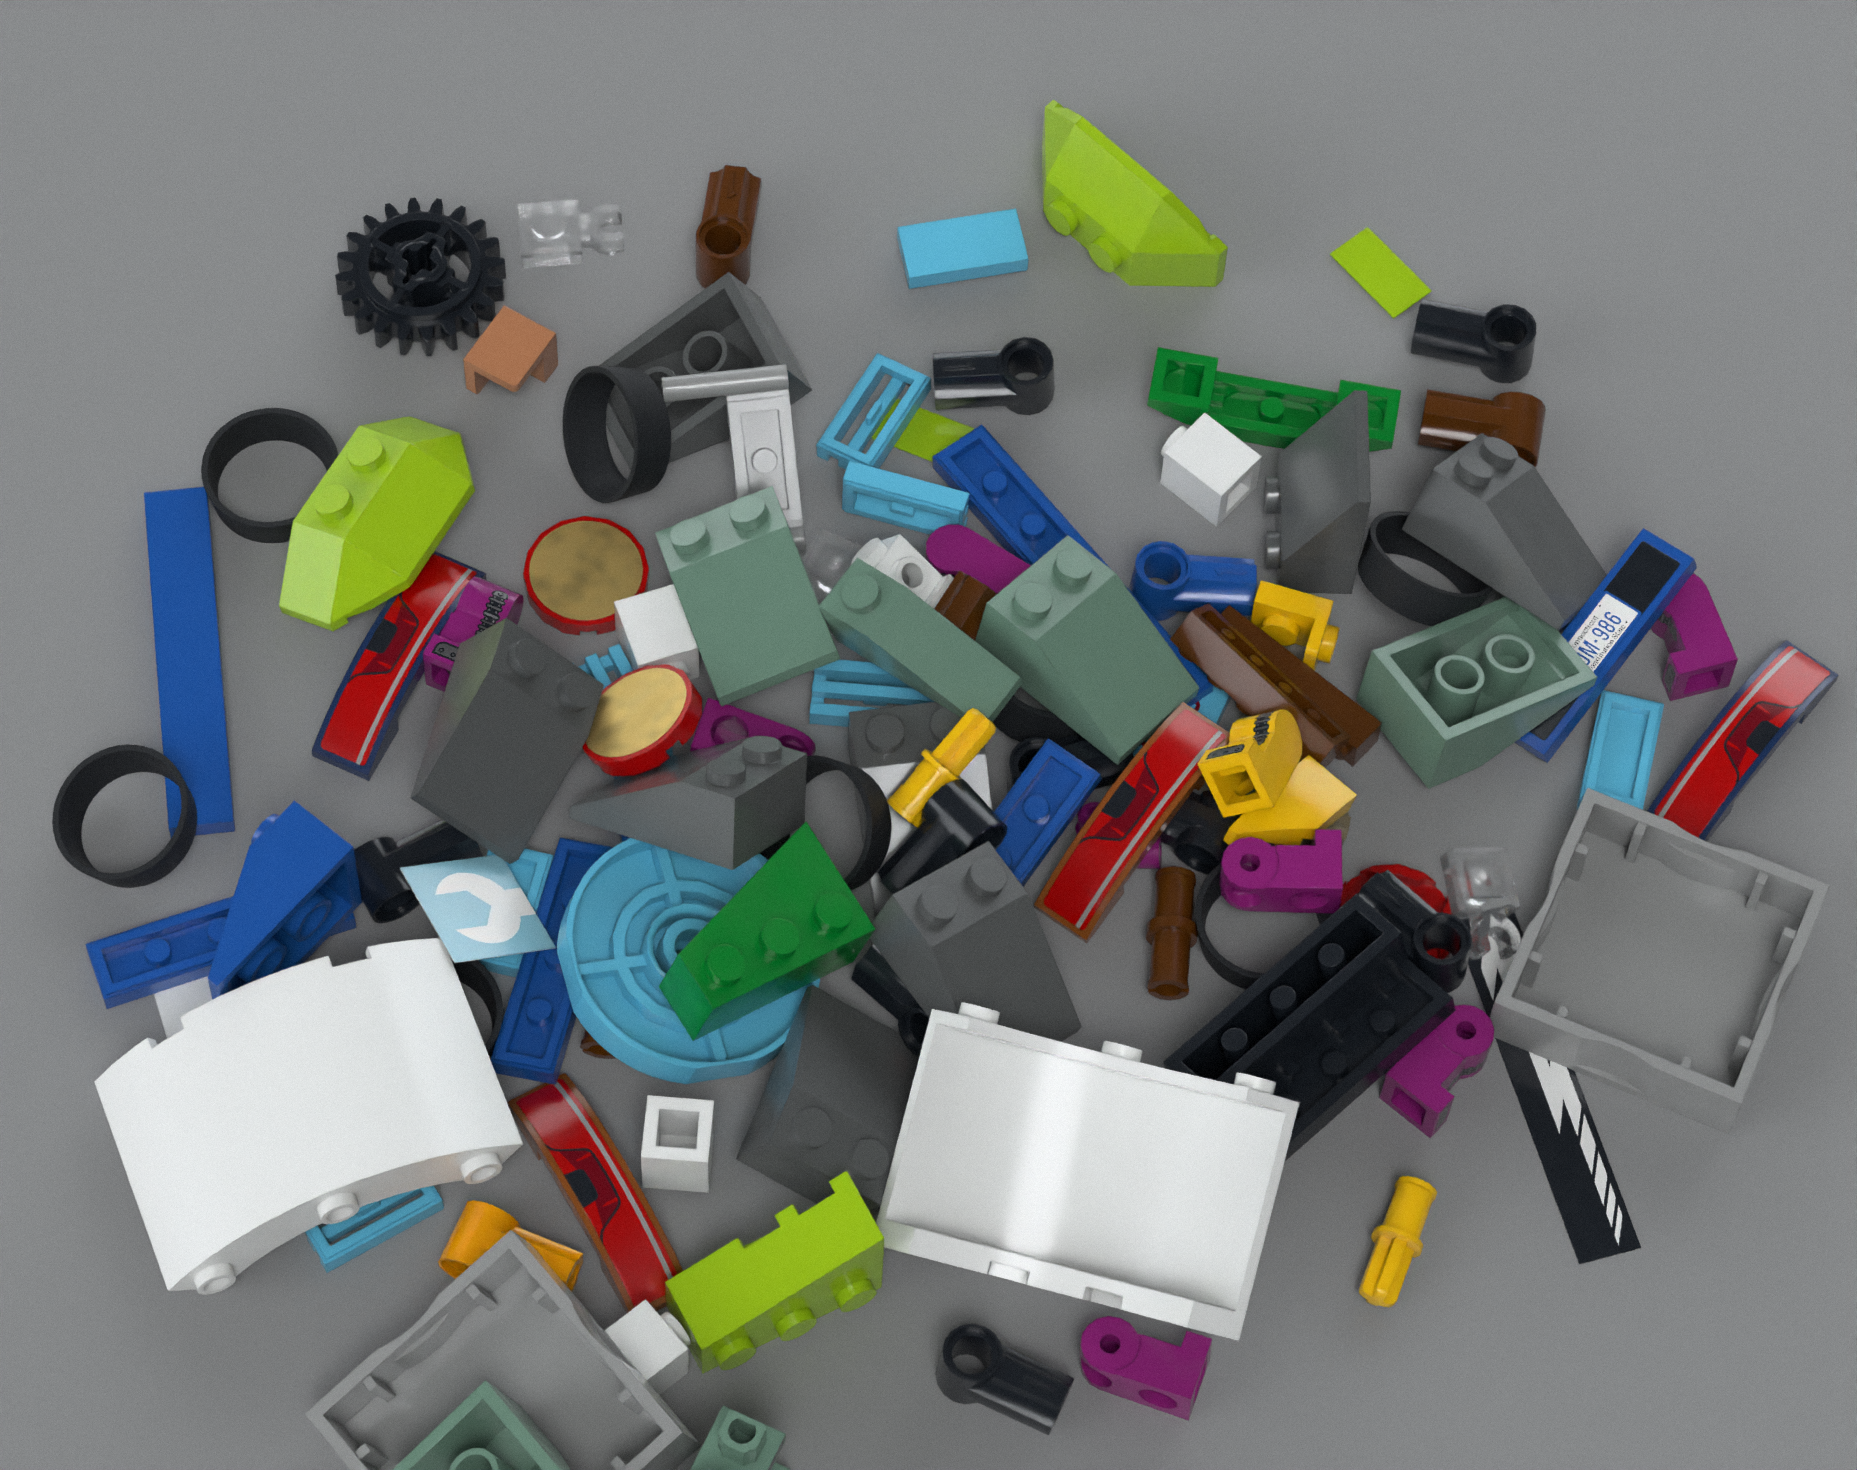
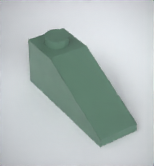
[818,557,1023,722]

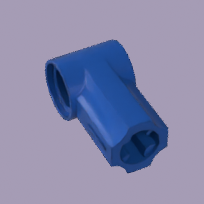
[1129,541,1257,621]

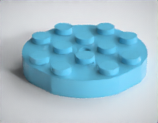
[557,838,820,1084]

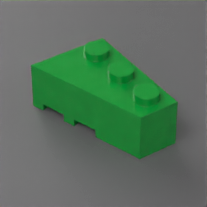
[659,822,875,1041]

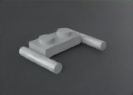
[661,364,806,551]

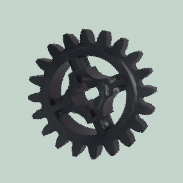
[335,197,506,356]

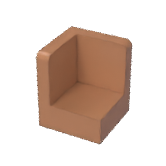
[463,305,558,394]

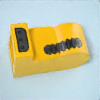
[1198,709,1302,818]

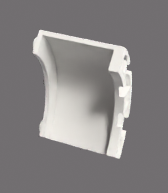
[94,938,523,1295]
[876,1002,1299,1341]

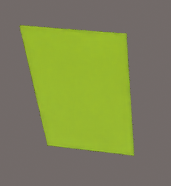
[1330,227,1432,319]
[871,399,975,462]

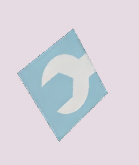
[400,855,556,963]

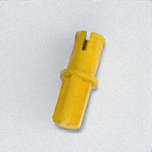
[887,708,996,828]
[1359,1176,1437,1308]

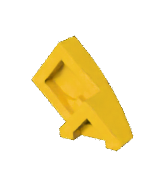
[1223,755,1357,845]

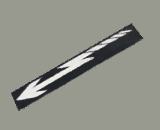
[1461,906,1641,1265]

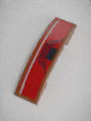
[1034,702,1230,944]
[507,1073,683,1313]

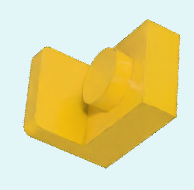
[1251,580,1340,671]

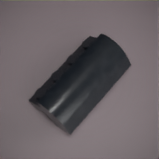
[1163,893,1456,1161]

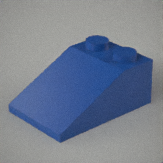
[208,800,362,1000]

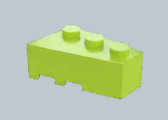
[665,1171,885,1374]

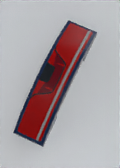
[312,551,486,781]
[1647,640,1838,842]

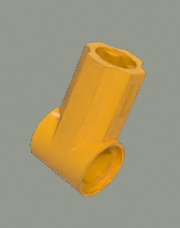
[438,1200,583,1292]

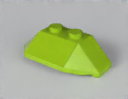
[1042,100,1228,287]
[279,416,475,631]

